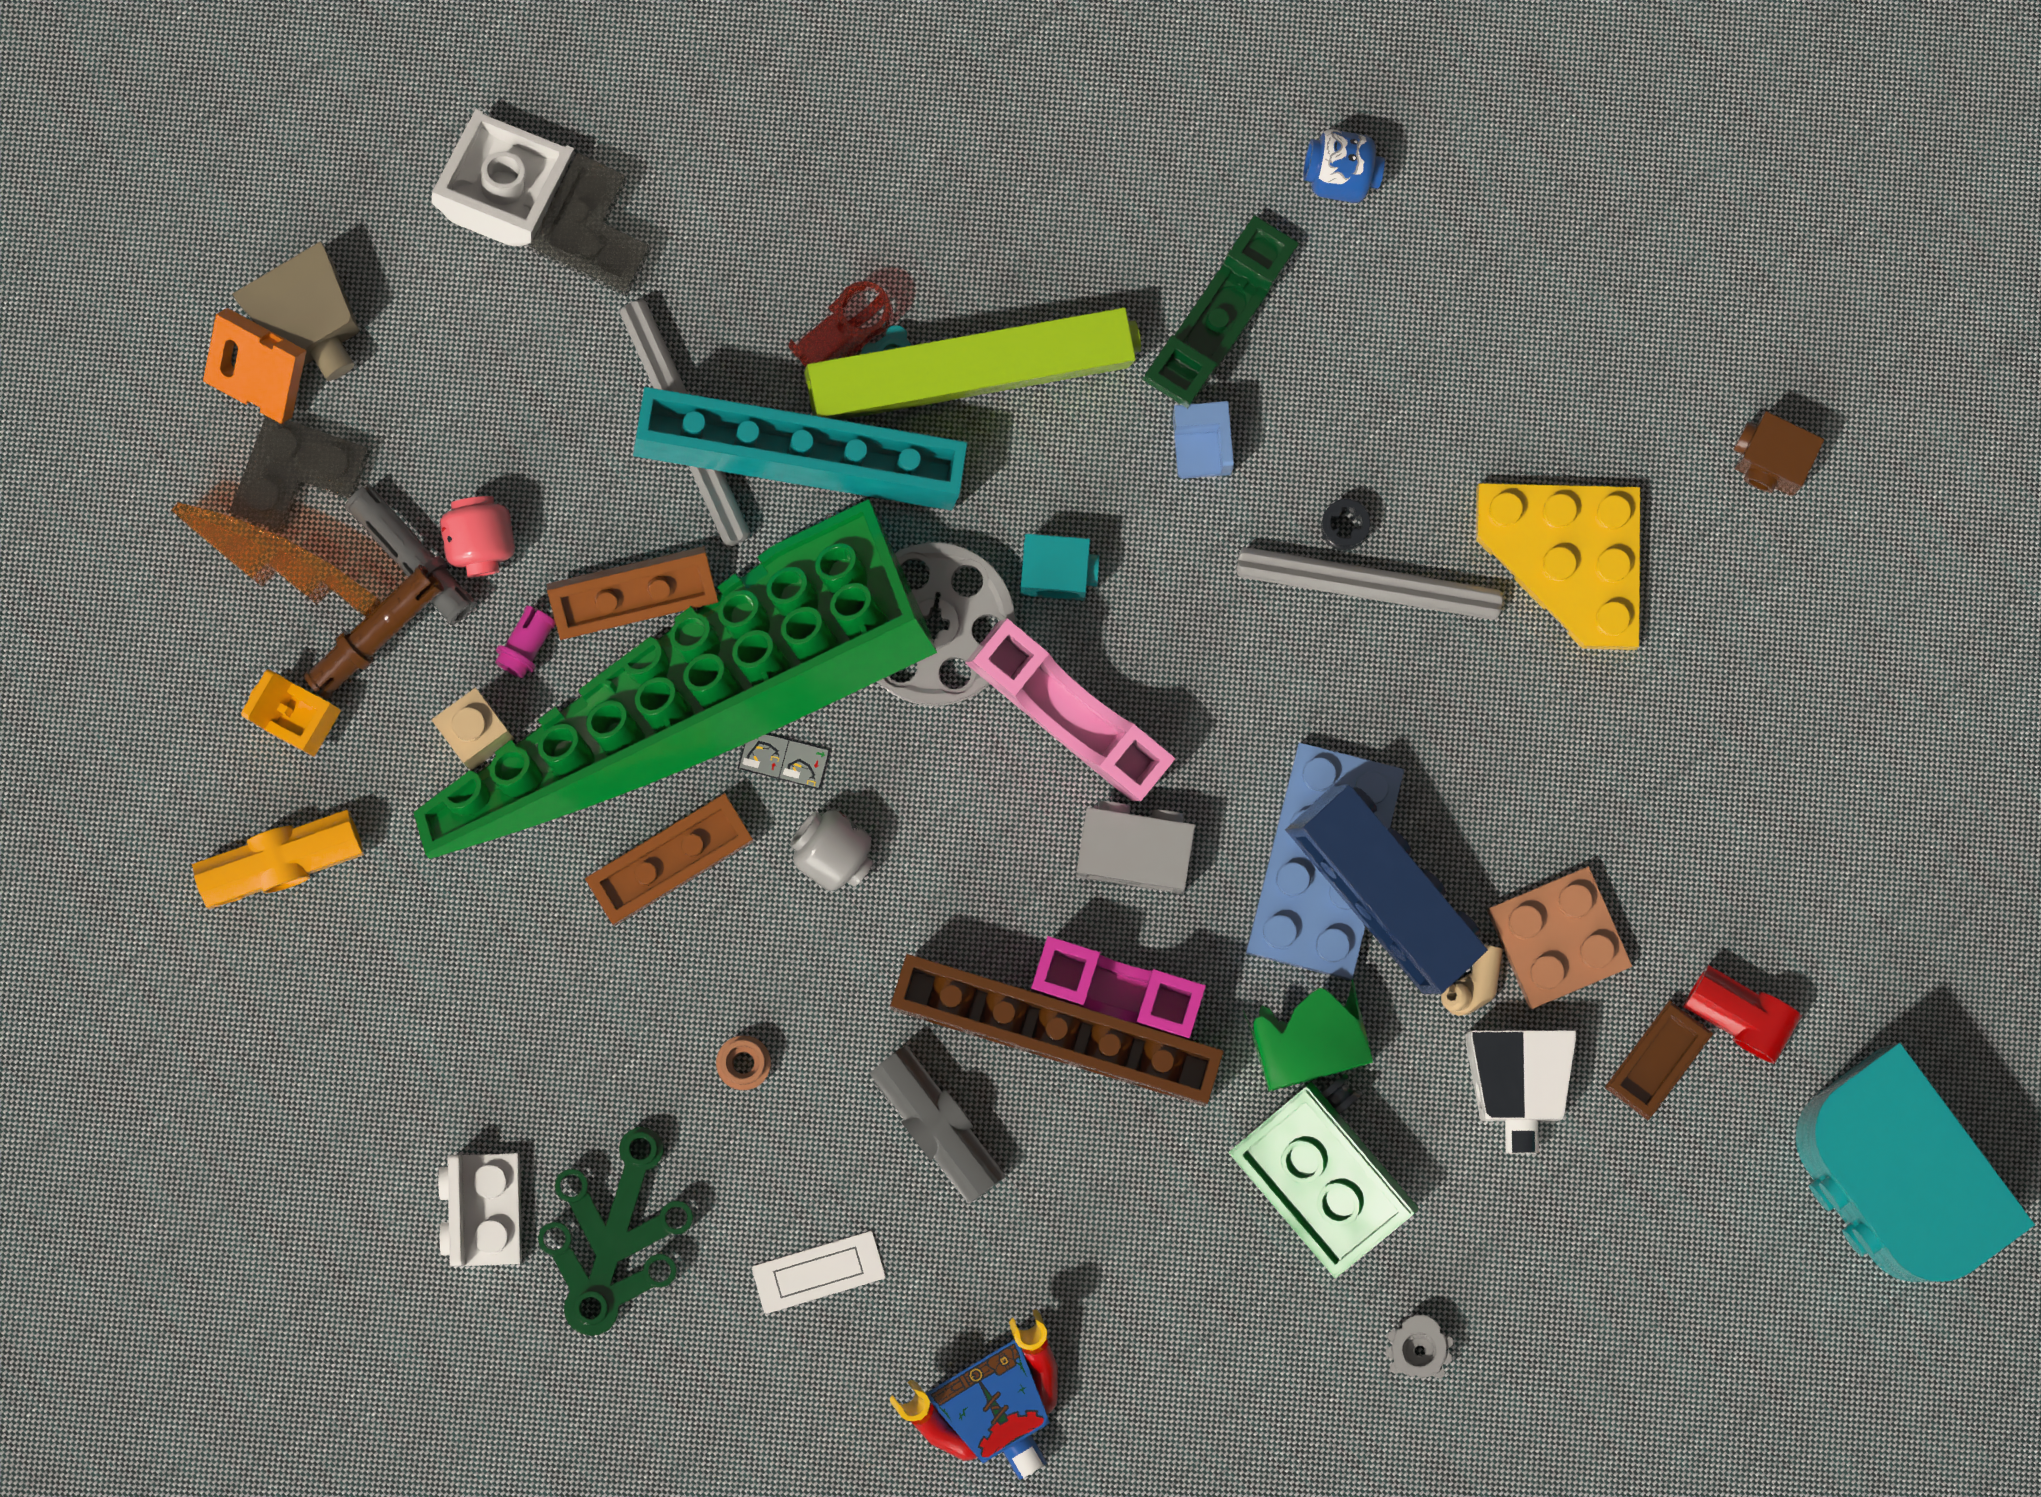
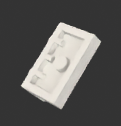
[438,1153,523,1266]

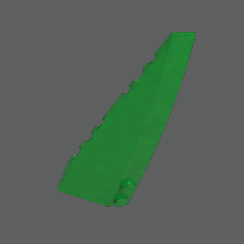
[413,499,937,859]

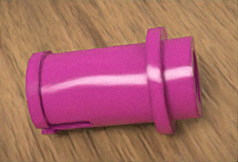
[495,606,556,678]

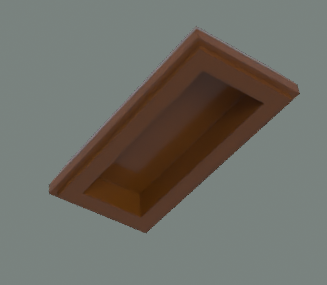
[1604,1001,1713,1121]

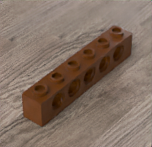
[890,953,1224,1107]

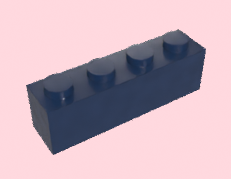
[1285,784,1488,994]

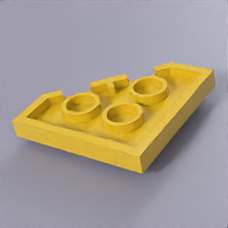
[1476,483,1640,650]

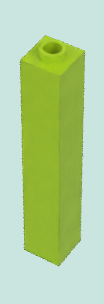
[804,308,1141,420]

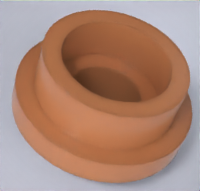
[716,1036,771,1091]

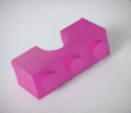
[1031,936,1206,1040]

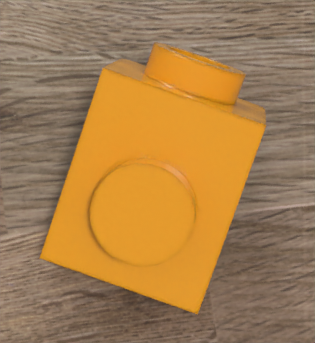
[241,669,342,757]

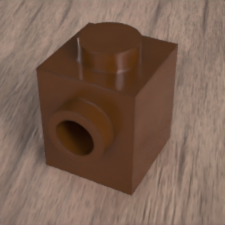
[1733,411,1825,497]

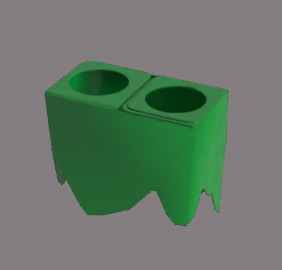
[1243,979,1373,1092]

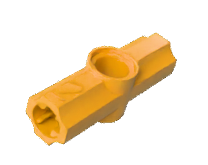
[192,810,364,909]

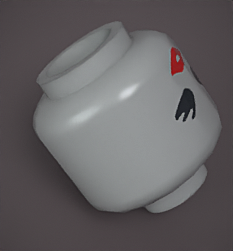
[790,810,873,891]

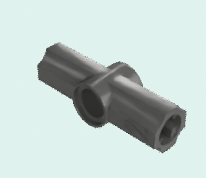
[869,1045,1006,1204]

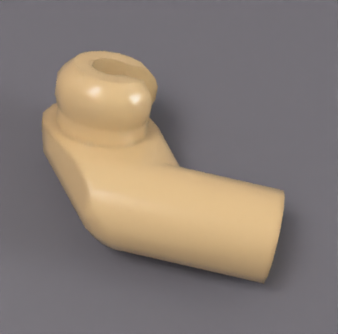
[1441,945,1503,1016]

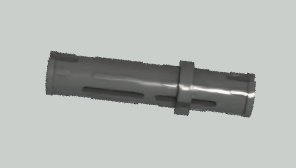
[345,484,477,625]

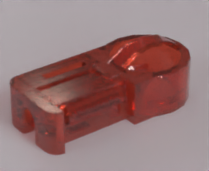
[789,281,893,368]

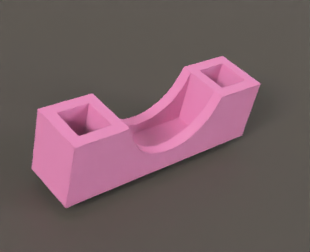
[965,618,1176,801]

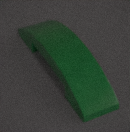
[1142,215,1299,409]

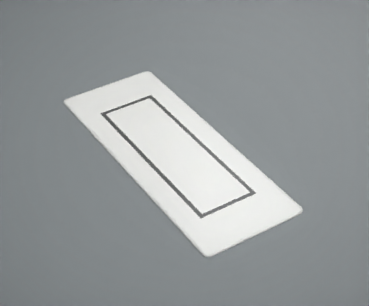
[752,1231,885,1314]

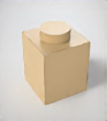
[432,687,515,771]

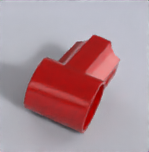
[1683,965,1802,1064]

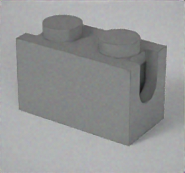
[1076,801,1195,894]

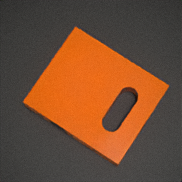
[203,308,306,424]

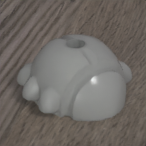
[1385,1315,1453,1379]

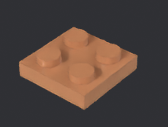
[1487,866,1632,1010]

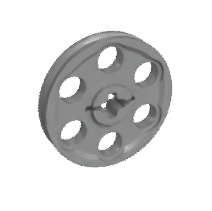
[877,543,1016,706]

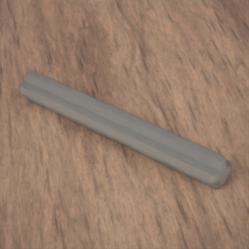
[620,299,750,547]
[1236,547,1503,620]

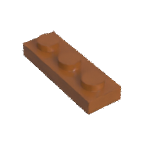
[547,546,718,640]
[585,794,754,927]

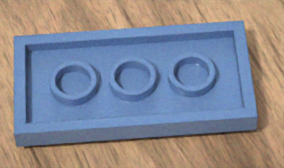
[1245,742,1404,981]

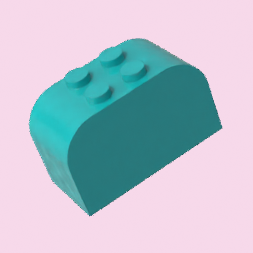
[1796,1043,2035,1282]

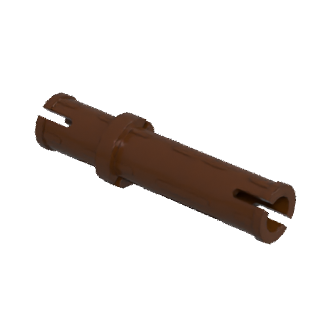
[304,565,444,699]

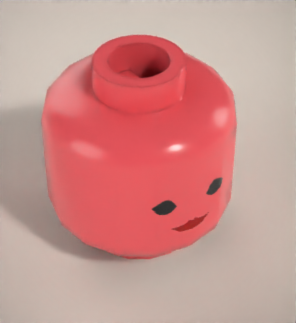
[440,496,515,577]

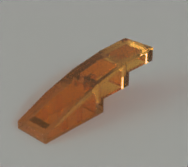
[171,502,381,617]

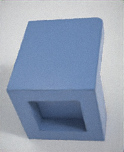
[1172,401,1234,479]

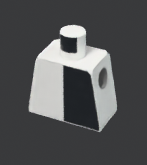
[1465,1031,1576,1154]

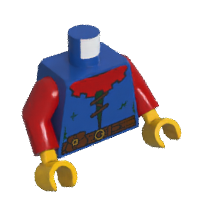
[890,1310,1058,1480]

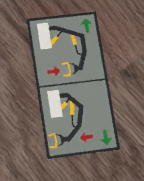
[737,733,831,790]

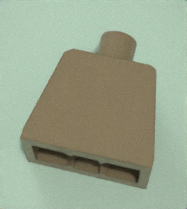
[232,242,360,381]

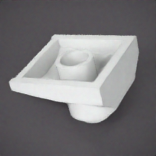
[432,109,574,246]

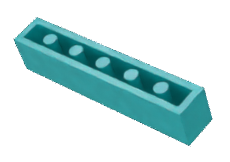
[633,387,967,511]

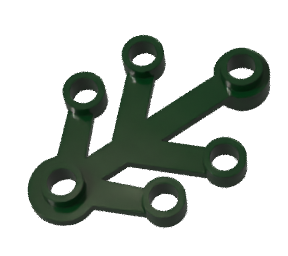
[538,1127,694,1336]

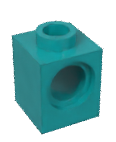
[1021,534,1100,601]

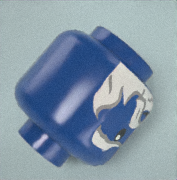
[1303,129,1385,203]

